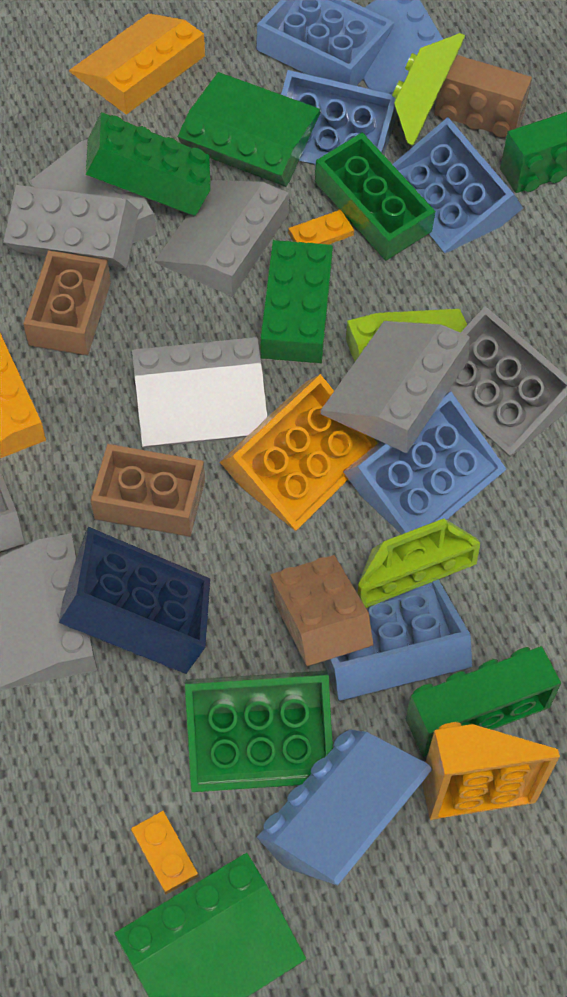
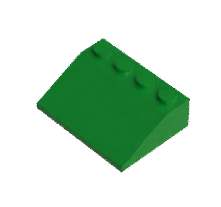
[177,72,321,187]
[185,670,333,792]
[114,852,306,997]

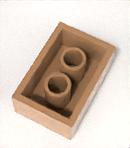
[434,55,532,137]
[23,250,111,355]
[91,444,205,537]
[270,555,373,666]

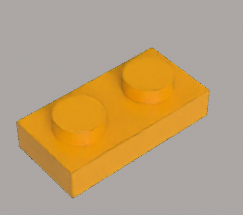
[288,210,354,245]
[131,811,199,895]

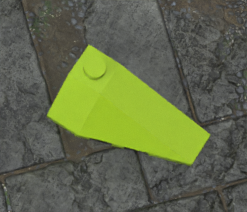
[346,309,467,362]

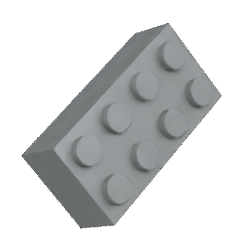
[3,185,139,268]

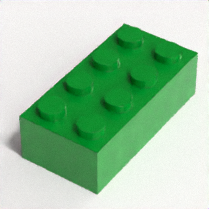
[86,112,211,216]
[500,112,567,193]
[315,132,436,261]
[261,240,333,364]
[405,646,561,757]

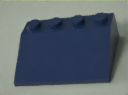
[58,527,210,674]

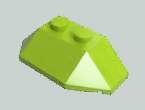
[392,33,465,147]
[357,518,480,608]

